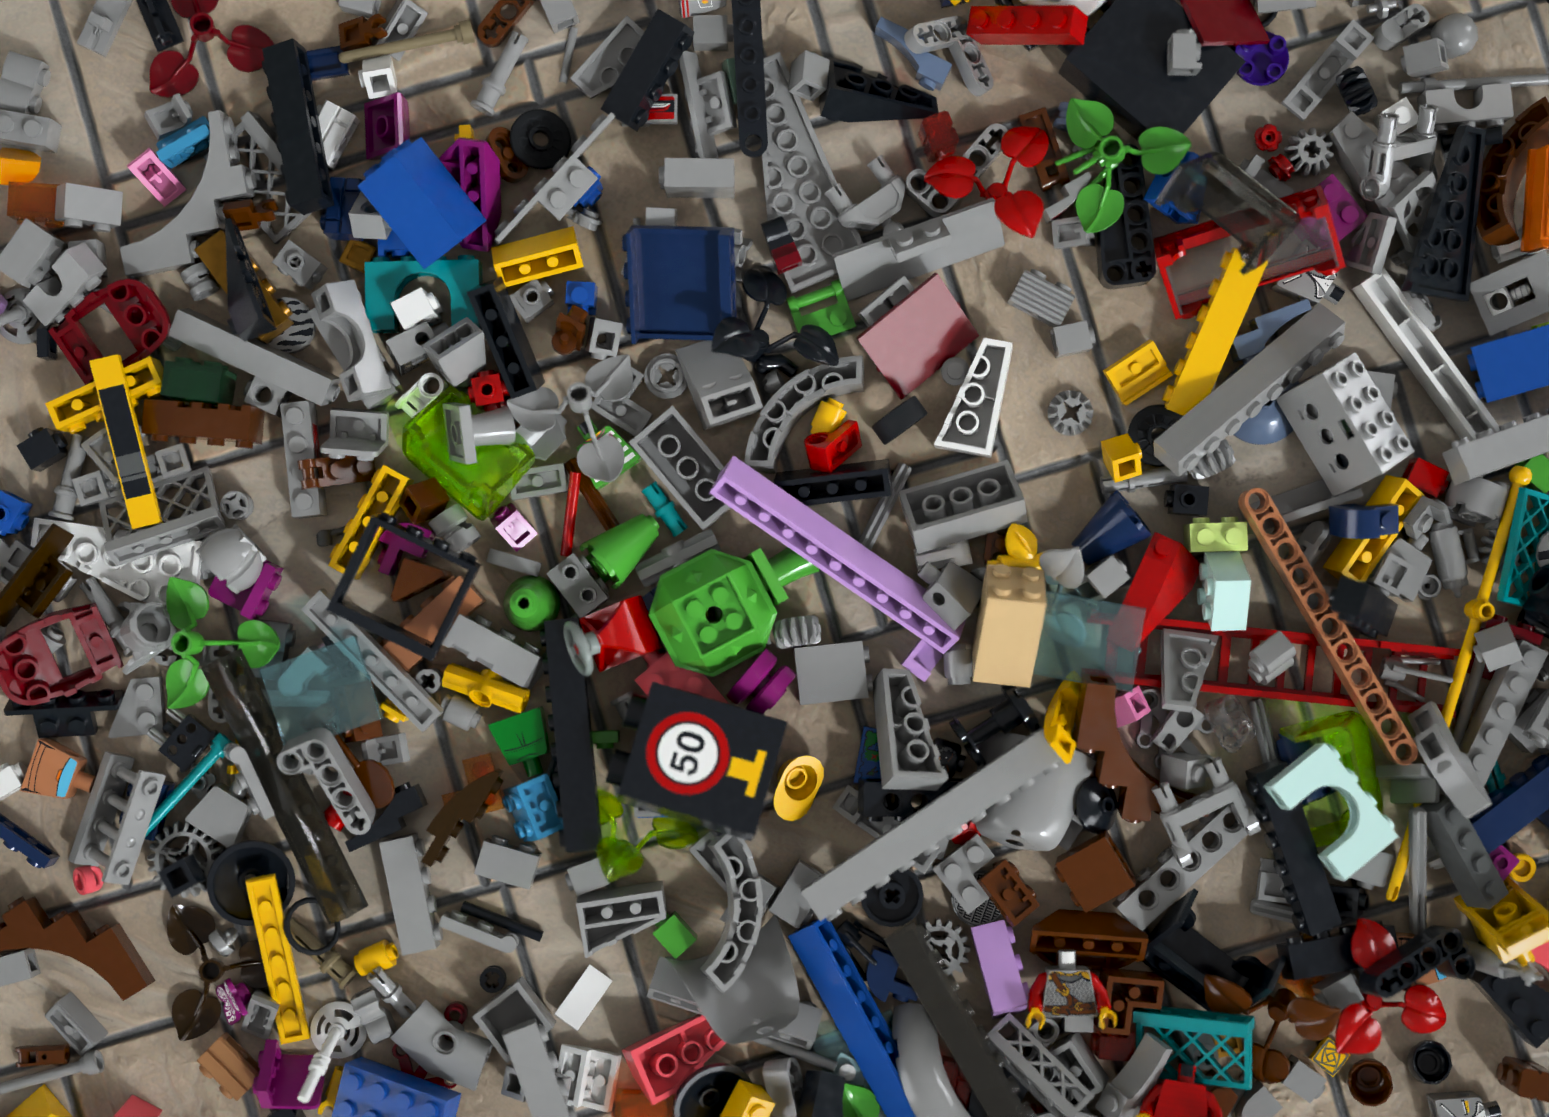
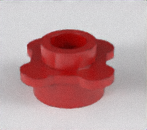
[1267,154,1294,182]

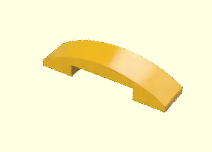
[1044,669,1082,764]

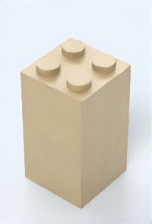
[972,564,1047,688]

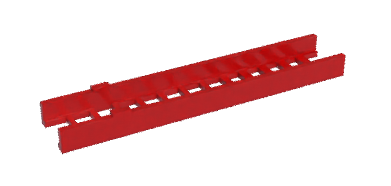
[1081,611,1461,718]

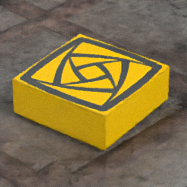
[1308,1036,1350,1077]

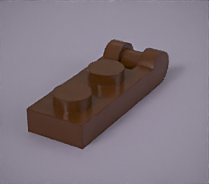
[1017,107,1070,192]
[297,455,376,490]

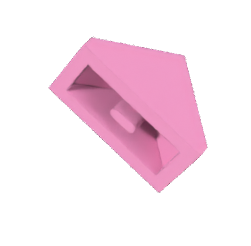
[127,148,187,207]

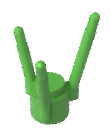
[1055,141,1118,206]

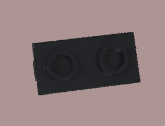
[136,0,184,52]

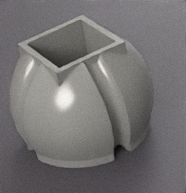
[196,524,267,594]

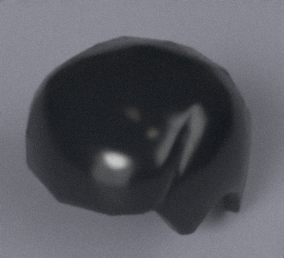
[1407,1040,1452,1085]

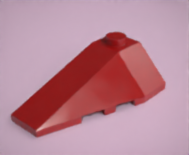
[1106,532,1200,652]

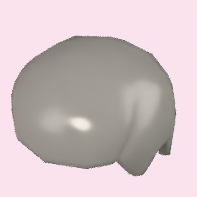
[1430,13,1478,59]

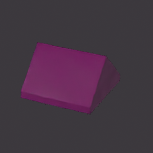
[364,92,410,160]

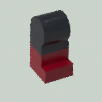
[761,215,802,275]

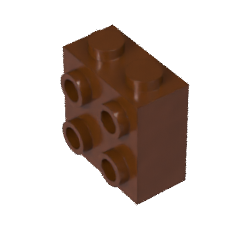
[1054,830,1136,913]

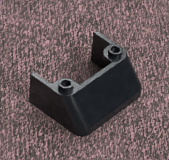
[1142,888,1287,1013]

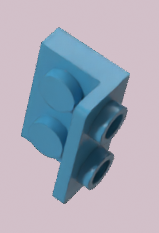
[156,116,210,169]

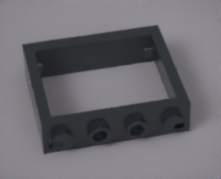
[326,512,481,661]

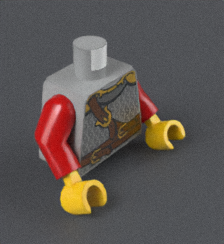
[1025,949,1117,1030]

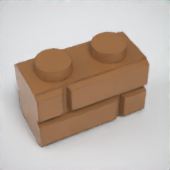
[196,1032,260,1101]

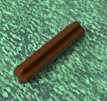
[564,457,619,531]

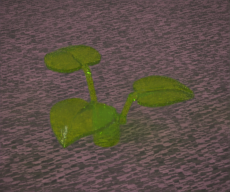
[596,789,700,883]

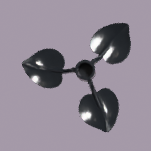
[712,267,839,366]

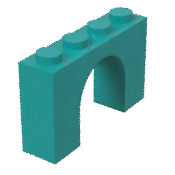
[364,255,483,334]

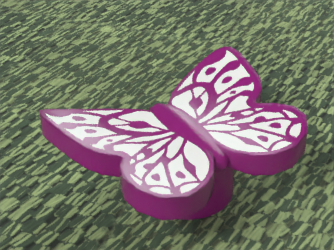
[216,978,251,1025]

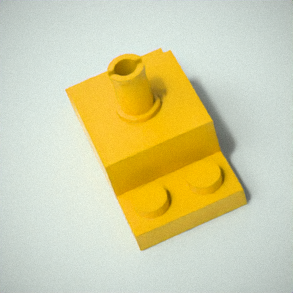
[1453,876,1549,966]

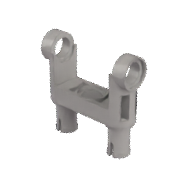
[1360,104,1438,201]
[1151,757,1261,868]

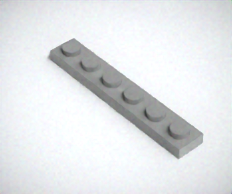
[301,588,445,732]

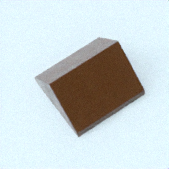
[391,558,453,602]

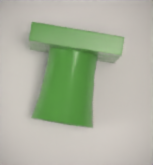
[744,547,820,606]

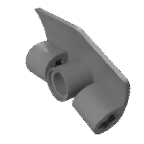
[391,999,493,1091]

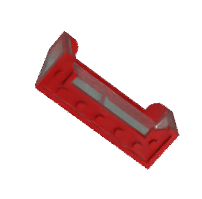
[1153,185,1346,319]

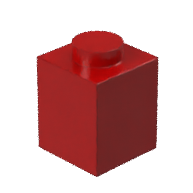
[1401,457,1449,499]

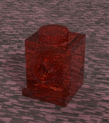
[1090,1028,1135,1061]

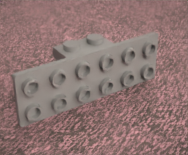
[494,112,615,246]
[833,198,1005,301]

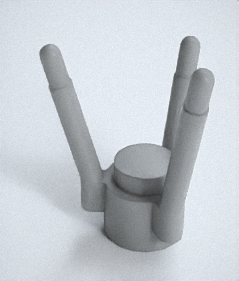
[1379,655,1453,702]

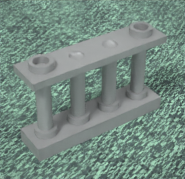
[68,751,166,885]

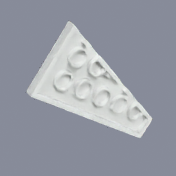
[30,518,202,611]

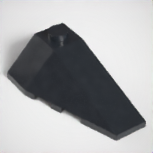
[819,57,939,122]
[225,218,277,341]

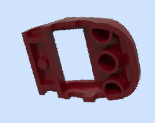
[48,279,171,385]
[0,603,124,706]

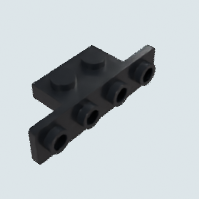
[3,689,124,738]

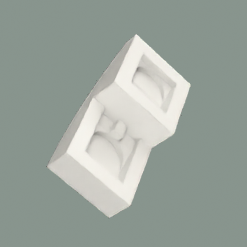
[554,964,612,1031]

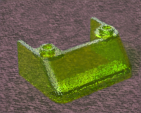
[1279,711,1384,848]

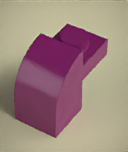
[377,523,435,576]

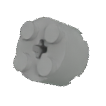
[1443,475,1510,529]

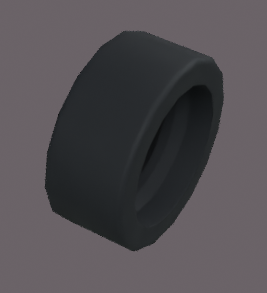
[872,396,928,445]

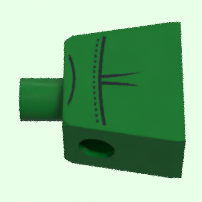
[488,706,550,777]

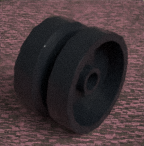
[861,867,924,928]

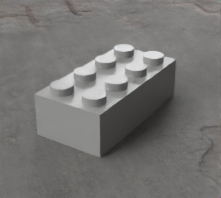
[629,405,731,531]
[898,460,1028,554]

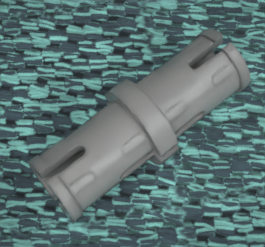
[366,966,417,1019]

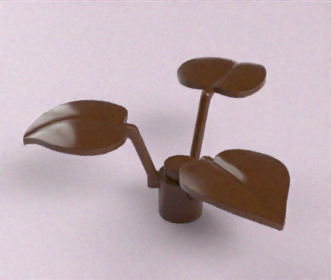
[1204,974,1341,1084]

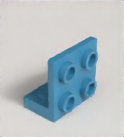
[502,773,564,842]

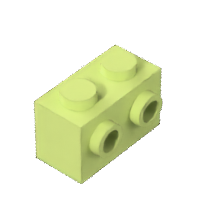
[1183,517,1248,553]

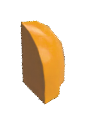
[0,147,41,186]

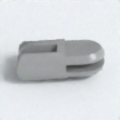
[1283,521,1333,579]

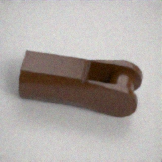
[15,1044,70,1067]

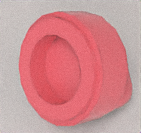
[73,865,104,895]

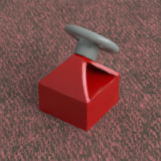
[563,595,662,676]

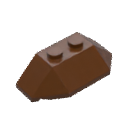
[1029,909,1148,971]

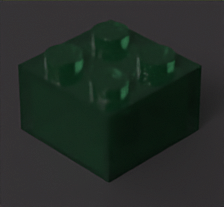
[160,357,237,406]

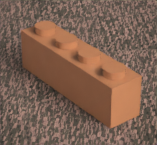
[379,575,486,673]

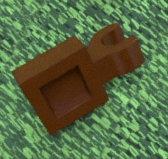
[222,199,278,231]

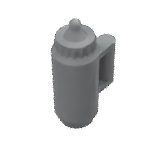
[1428,519,1480,598]

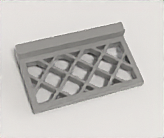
[204,111,313,244]
[99,466,226,566]

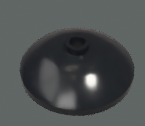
[207,840,296,926]
[672,1063,752,1117]

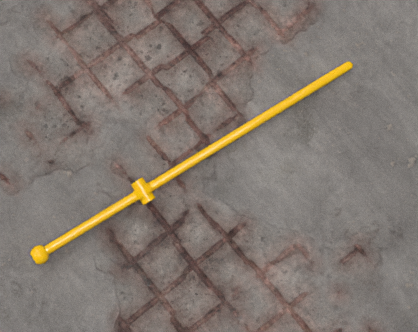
[1386,465,1532,902]

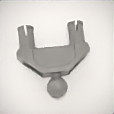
[824,154,905,236]

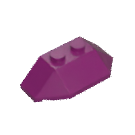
[438,137,502,252]

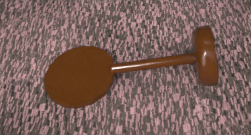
[301,700,395,808]

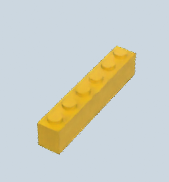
[1162,247,1268,416]

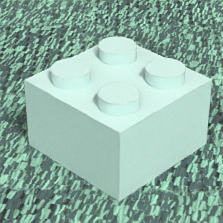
[1197,551,1251,631]

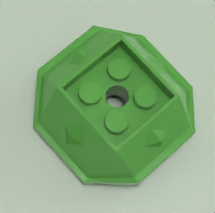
[648,549,778,677]

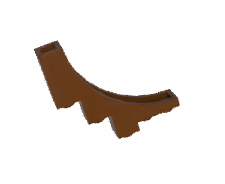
[1072,673,1209,823]
[0,896,156,1001]

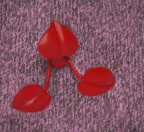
[924,126,1049,239]
[1335,918,1446,1054]

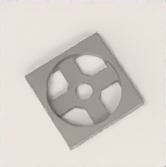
[1387,170,1438,253]

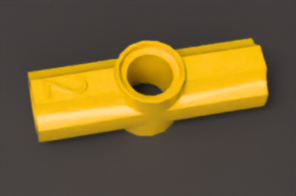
[442,663,530,713]

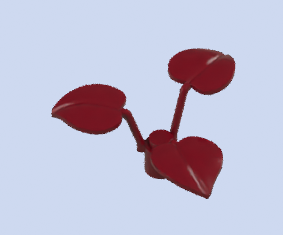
[149,0,274,98]

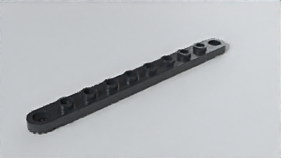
[731,0,768,158]

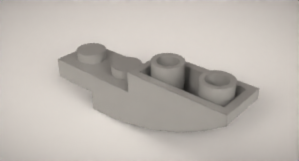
[1407,701,1492,819]

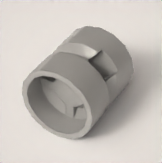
[428,504,482,553]

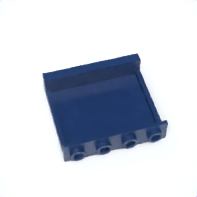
[622,225,737,344]

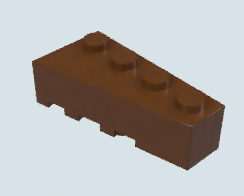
[141,399,265,449]

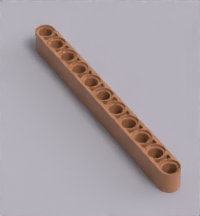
[1238,488,1418,765]

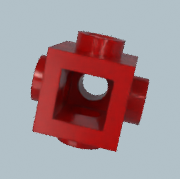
[468,370,510,412]

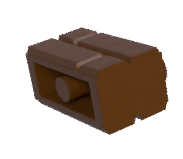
[1497,1056,1549,1103]

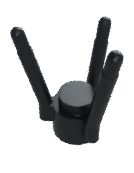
[836,918,903,982]

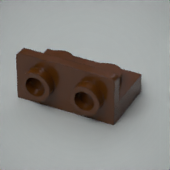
[977,859,1040,927]

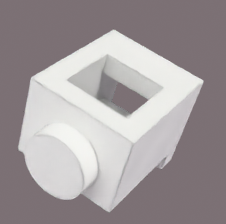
[0,762,27,801]

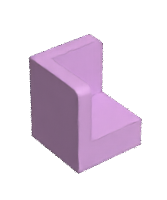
[901,638,943,682]

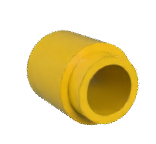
[810,398,847,434]
[353,939,399,977]

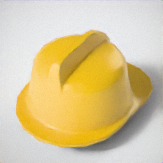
[773,755,824,821]

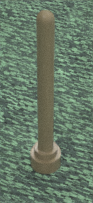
[338,19,475,64]

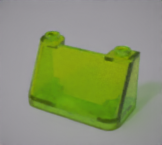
[402,385,535,521]

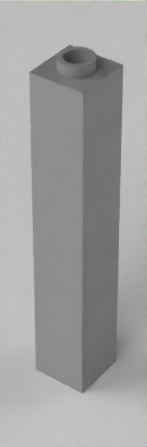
[168,308,340,406]

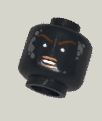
[933,738,966,778]

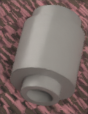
[943,644,973,685]
[440,694,483,731]

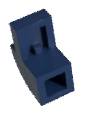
[1329,503,1399,539]
[865,945,920,1003]

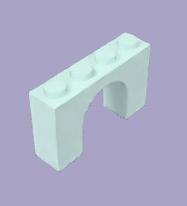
[1263,743,1399,880]

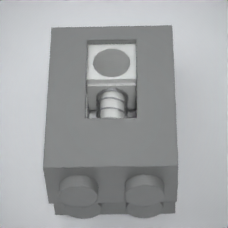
[1470,249,1549,336]

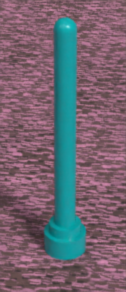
[145,732,232,837]

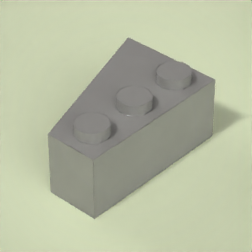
[442,614,544,688]

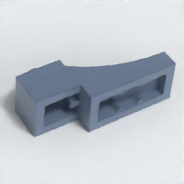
[875,17,952,91]
[1229,299,1312,365]

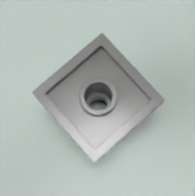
[442,402,516,464]

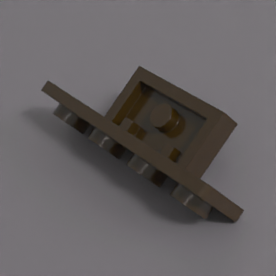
[0,524,74,627]

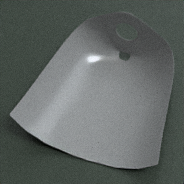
[975,732,1096,851]

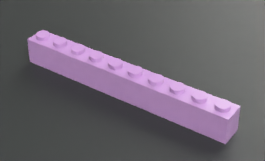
[709,456,966,654]

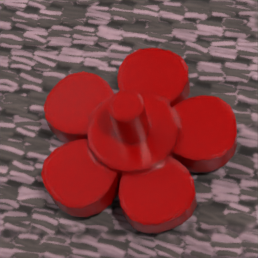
[951,820,981,845]

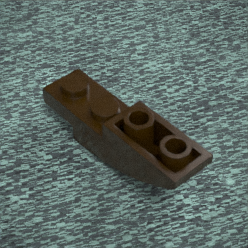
[421,768,504,867]

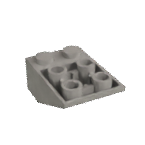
[675,340,763,430]

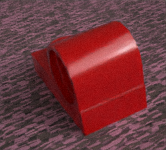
[804,420,862,473]

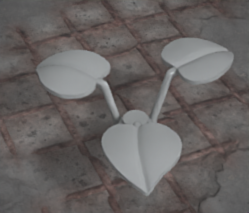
[507,354,633,483]
[970,547,1087,646]

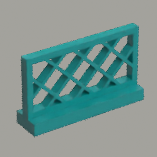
[1496,487,1549,607]
[1133,1006,1255,1090]

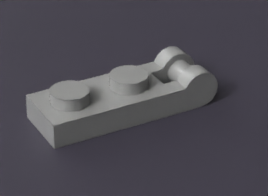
[223,742,275,820]
[438,910,520,953]

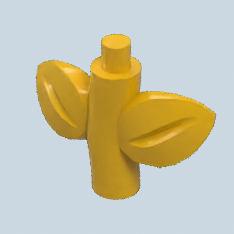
[987,523,1043,570]

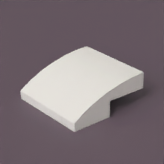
[556,1044,622,1113]

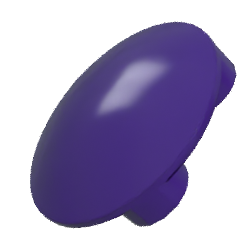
[1233,31,1289,86]

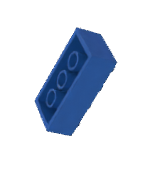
[331,1056,462,1117]

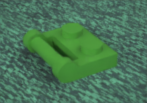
[786,279,856,337]

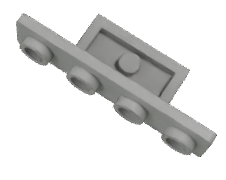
[678,51,737,158]

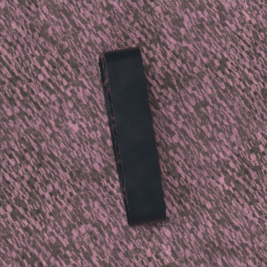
[1096,144,1157,290]

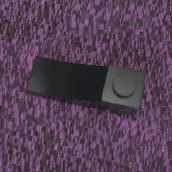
[345,782,428,852]

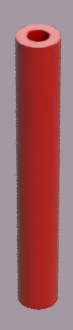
[560,471,581,557]

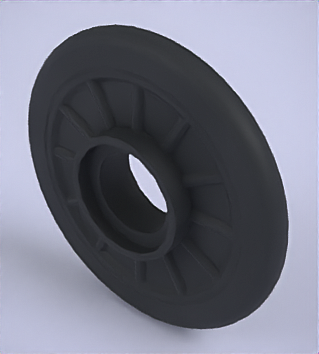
[510,109,571,170]
[1128,405,1183,467]

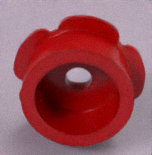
[1254,124,1282,152]

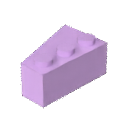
[971,920,1029,1020]

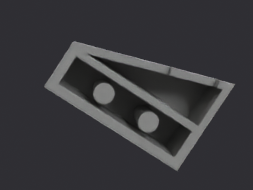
[576,880,667,959]

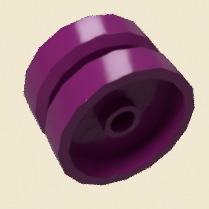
[725,648,797,714]

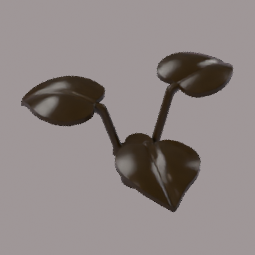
[167,904,268,1041]

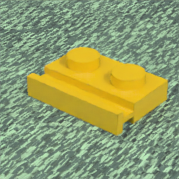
[1103,339,1173,406]

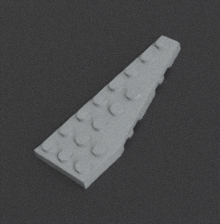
[760,52,863,294]

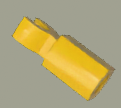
[318,1066,344,1115]

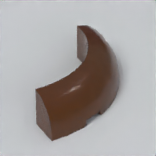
[1477,96,1549,246]

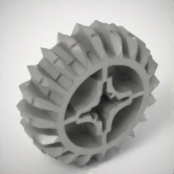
[146,821,226,898]

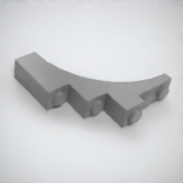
[120,110,257,278]

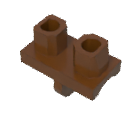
[551,305,588,355]

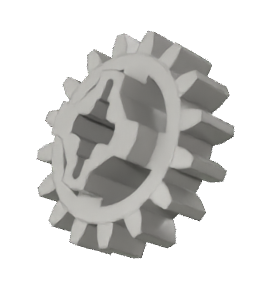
[908,917,971,982]

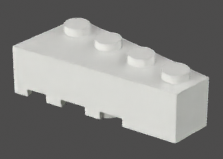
[934,338,1013,458]

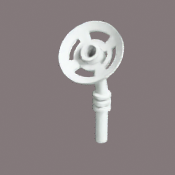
[298,1001,367,1103]

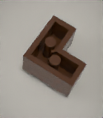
[1094,967,1165,1035]

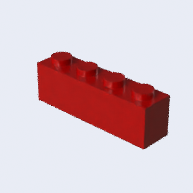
[966,5,1088,45]

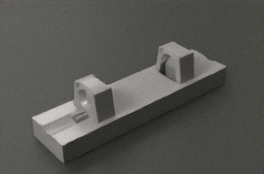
[77,0,133,57]

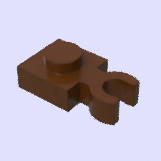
[338,14,388,52]

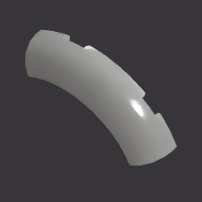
[744,356,864,474]
[699,833,763,993]
[892,1003,971,1117]

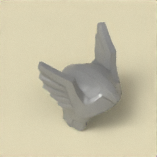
[117,601,177,675]

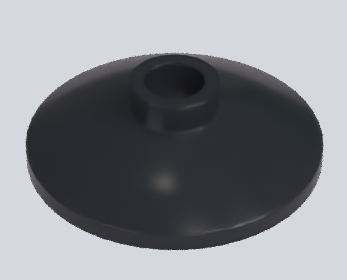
[1077,777,1117,834]

